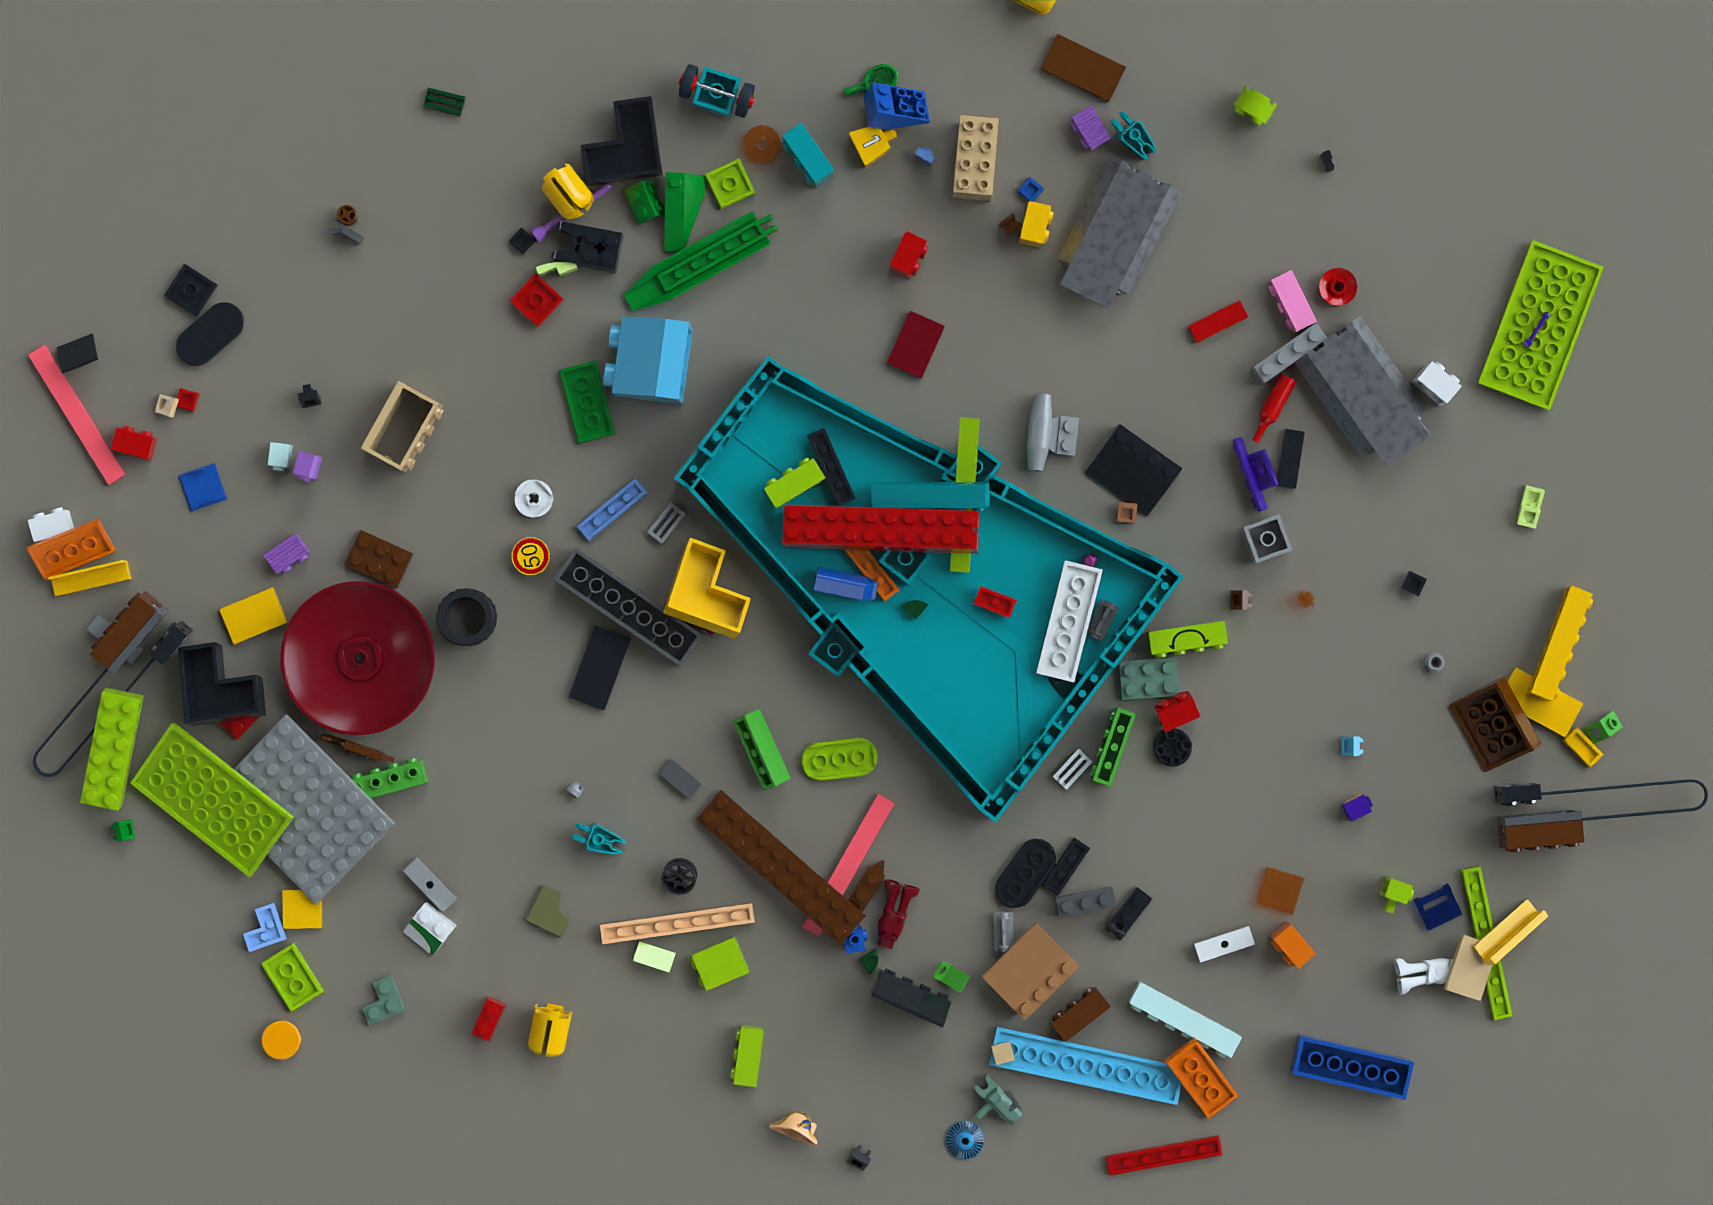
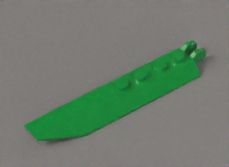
[624,211,779,311]

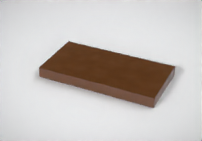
[1041,34,1126,102]

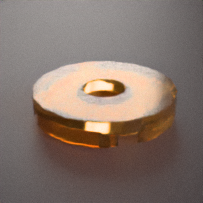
[743,125,781,164]

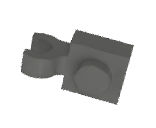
[328,219,364,245]

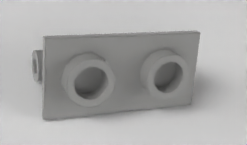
[994,912,1013,952]

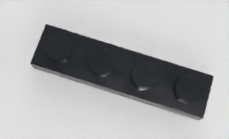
[807,428,856,506]

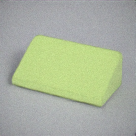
[633,941,676,972]

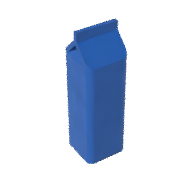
[813,567,879,601]

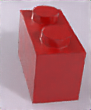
[110,425,157,460]
[1153,691,1200,732]
[471,996,507,1042]

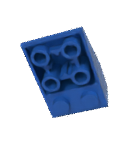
[864,82,930,130]

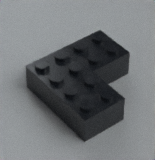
[580,96,663,186]
[178,642,266,726]

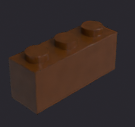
[1050,987,1111,1042]

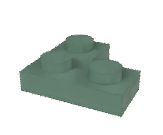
[362,975,406,1025]

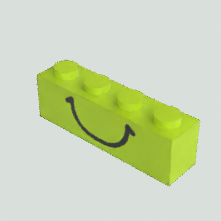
[1147,621,1228,658]

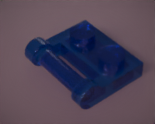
[1413,883,1463,931]

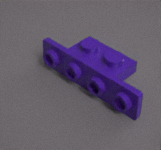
[1233,437,1278,512]

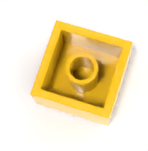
[1018,201,1054,248]

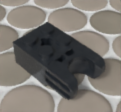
[551,221,624,273]

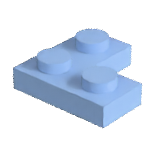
[243,903,287,952]

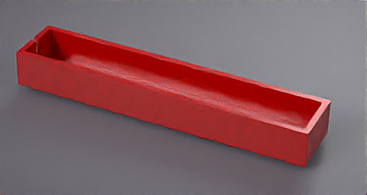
[782,505,980,554]

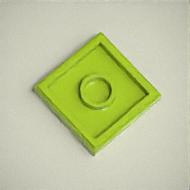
[705,158,756,210]

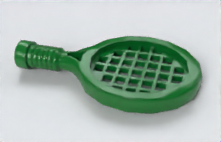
[844,64,899,97]

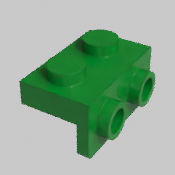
[624,179,665,225]

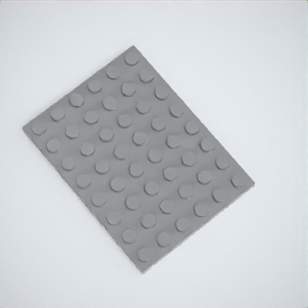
[234,715,395,905]

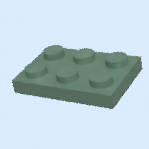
[1119,657,1179,700]

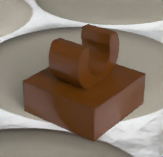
[1230,590,1253,610]

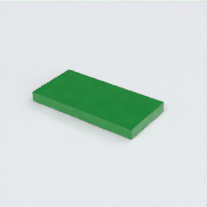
[559,360,616,444]

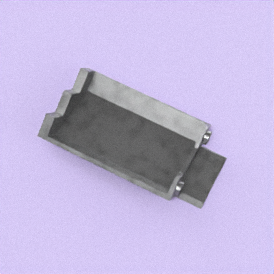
[1057,157,1182,309]
[1294,316,1431,467]

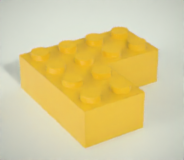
[663,538,751,639]

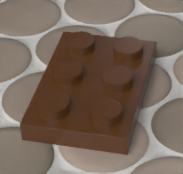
[345,530,413,588]

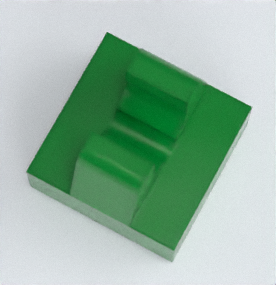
[111,819,136,842]

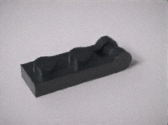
[1105,887,1152,941]

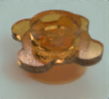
[1297,590,1315,608]

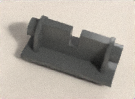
[1087,599,1119,642]

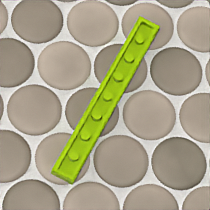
[950,417,980,573]
[1461,866,1513,1021]

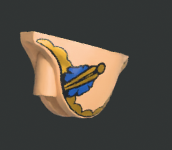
[769,1111,817,1146]

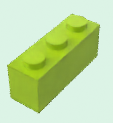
[764,458,826,509]
[730,1025,765,1087]

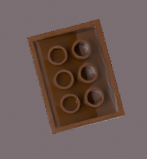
[1449,676,1541,772]

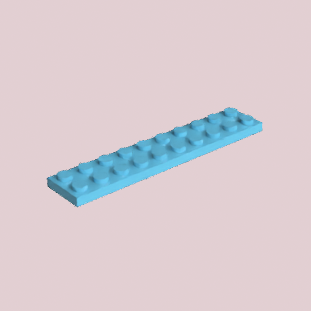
[989,1026,1182,1105]

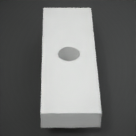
[1194,926,1255,963]

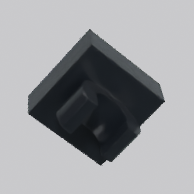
[298,384,322,408]
[846,1145,871,1171]

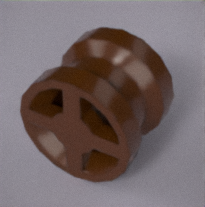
[337,205,358,226]
[998,213,1022,237]

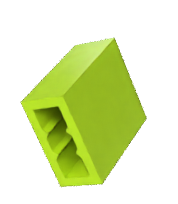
[690,936,750,991]

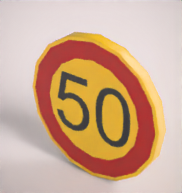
[512,537,550,575]

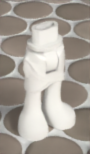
[1394,958,1453,995]

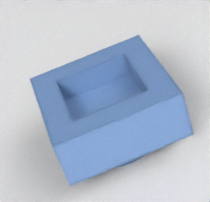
[915,147,935,166]

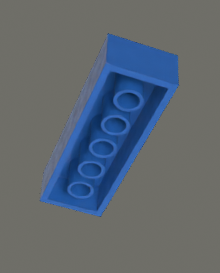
[1290,1034,1414,1100]

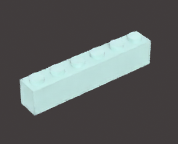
[1128,981,1242,1058]

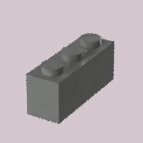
[1055,886,1116,918]

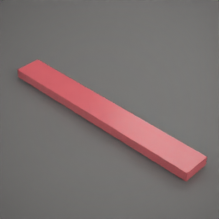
[28,345,126,485]
[802,794,895,937]

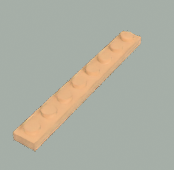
[600,903,755,944]

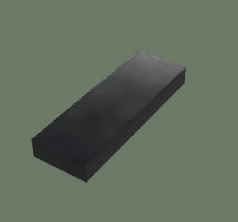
[1276,429,1305,489]
[1042,837,1090,895]

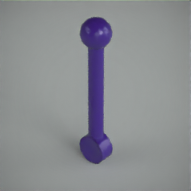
[1524,312,1550,347]

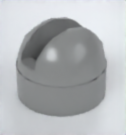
[566,782,583,799]

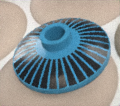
[946,1121,984,1159]

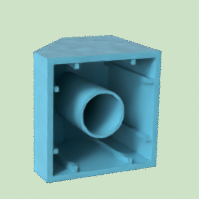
[603,317,693,405]

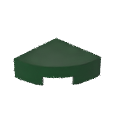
[901,600,928,619]
[859,948,878,975]

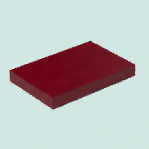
[887,311,945,379]

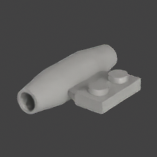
[1026,393,1079,472]

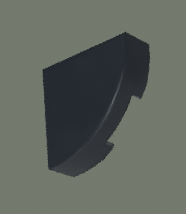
[1320,150,1335,172]

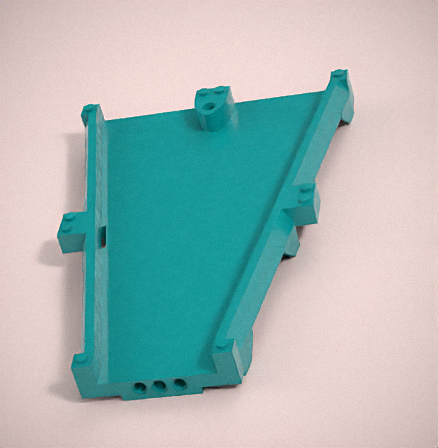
[674,356,1184,822]

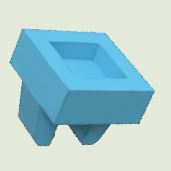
[1341,736,1363,756]

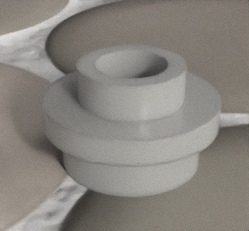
[1425,653,1445,672]

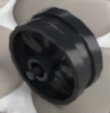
[661,858,698,895]

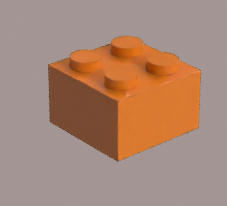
[1269,921,1316,969]

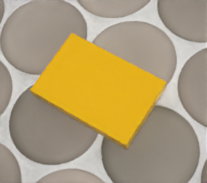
[219,587,288,645]

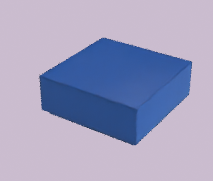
[1017,177,1044,202]

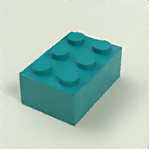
[782,123,835,188]

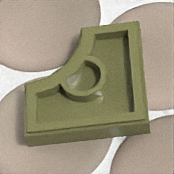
[526,885,570,937]

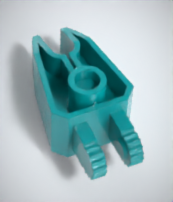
[1110,110,1156,160]
[571,822,626,854]

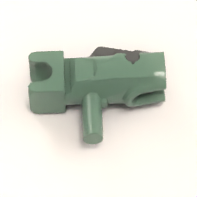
[973,1074,1023,1125]

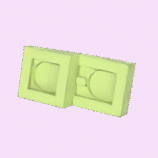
[536,262,578,276]
[1516,485,1545,529]

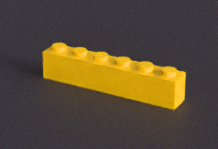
[1527,585,1593,702]

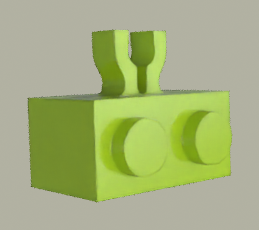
[1379,876,1414,914]

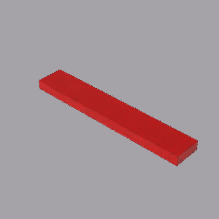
[1105,1135,1223,1176]

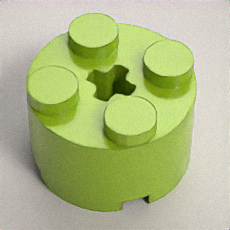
[1233,85,1277,127]

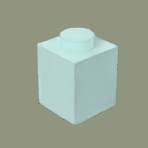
[268,442,293,471]

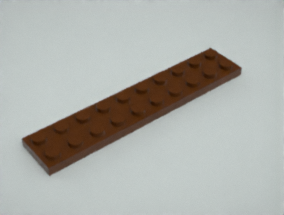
[696,790,866,945]

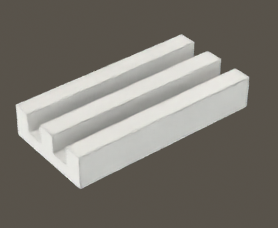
[1052,748,1093,790]

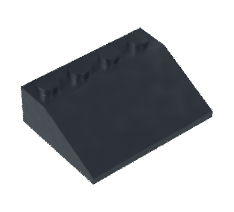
[1085,424,1183,516]
[871,968,951,1028]

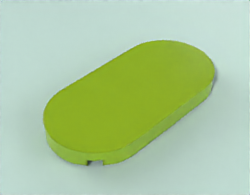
[801,738,878,781]

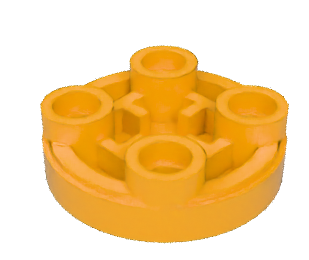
[261,1020,302,1060]

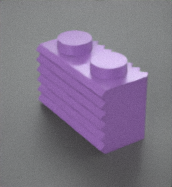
[1070,105,1111,152]
[293,451,322,482]
[264,533,311,575]

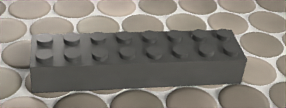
[554,548,703,667]

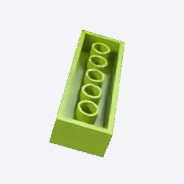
[80,687,144,811]

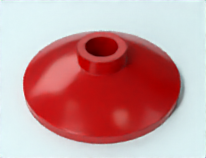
[1319,268,1358,306]

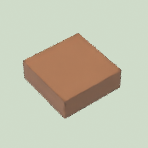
[1116,502,1137,524]

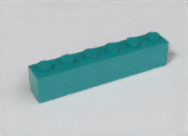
[871,482,990,511]

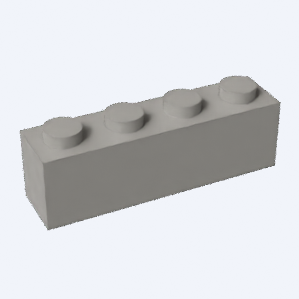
[1251,323,1328,384]

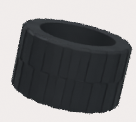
[436,588,497,646]

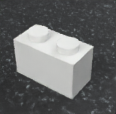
[28,507,74,543]

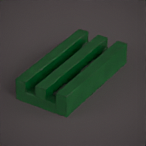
[423,87,466,116]

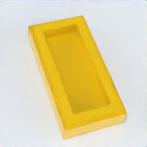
[1562,727,1604,768]

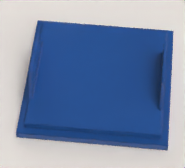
[178,463,227,512]

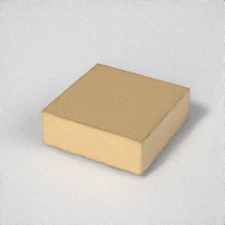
[155,394,179,418]
[991,1041,1015,1065]

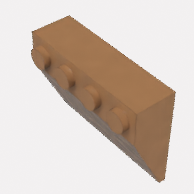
[981,922,1080,1020]

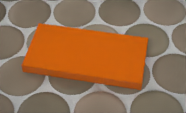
[27,518,115,580]
[1164,1037,1239,1119]

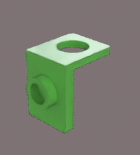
[1584,711,1623,744]
[932,960,970,993]

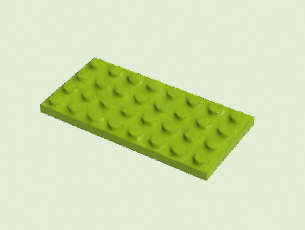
[1477,240,1604,411]
[130,723,294,878]

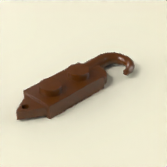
[320,734,394,762]
[848,860,885,912]

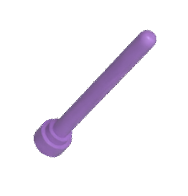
[530,183,611,243]

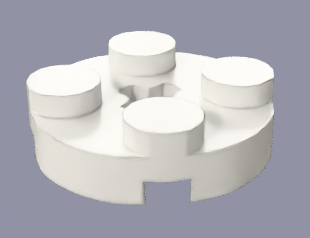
[515,480,554,518]

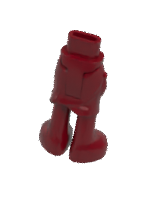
[877,879,920,949]

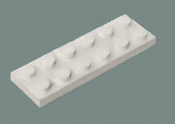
[1036,560,1103,682]

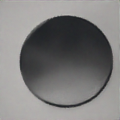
[1153,728,1192,767]

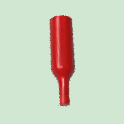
[1252,374,1296,443]

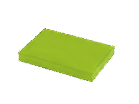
[261,943,324,1012]

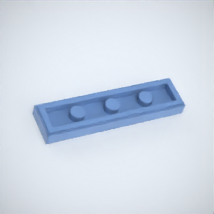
[576,478,648,541]

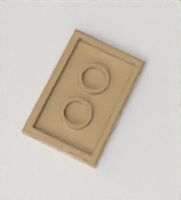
[1444,934,1492,1001]

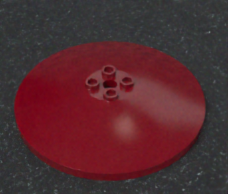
[280,581,435,735]

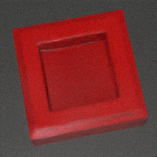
[177,388,200,412]

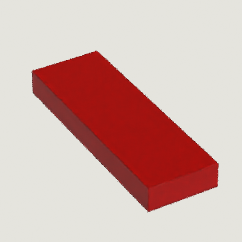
[1188,300,1248,343]

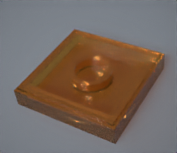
[1256,867,1304,914]

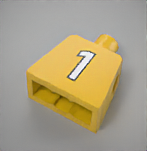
[849,126,897,168]

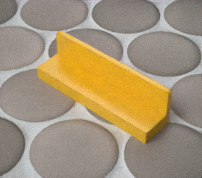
[47,560,131,596]
[1473,900,1548,965]

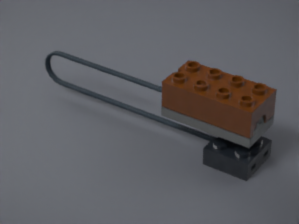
[33,591,193,777]
[1494,779,1708,852]

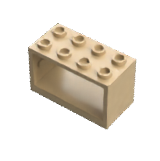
[952,115,999,202]
[361,381,444,473]

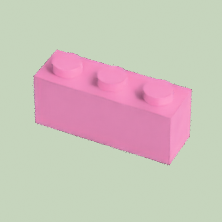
[1268,270,1317,333]

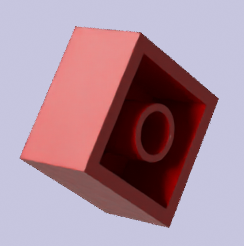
[889,231,928,280]

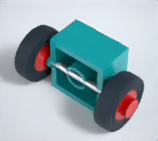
[678,64,755,119]

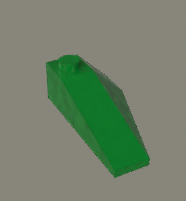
[664,172,705,252]

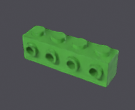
[1089,707,1136,787]
[733,709,791,791]
[350,758,428,798]

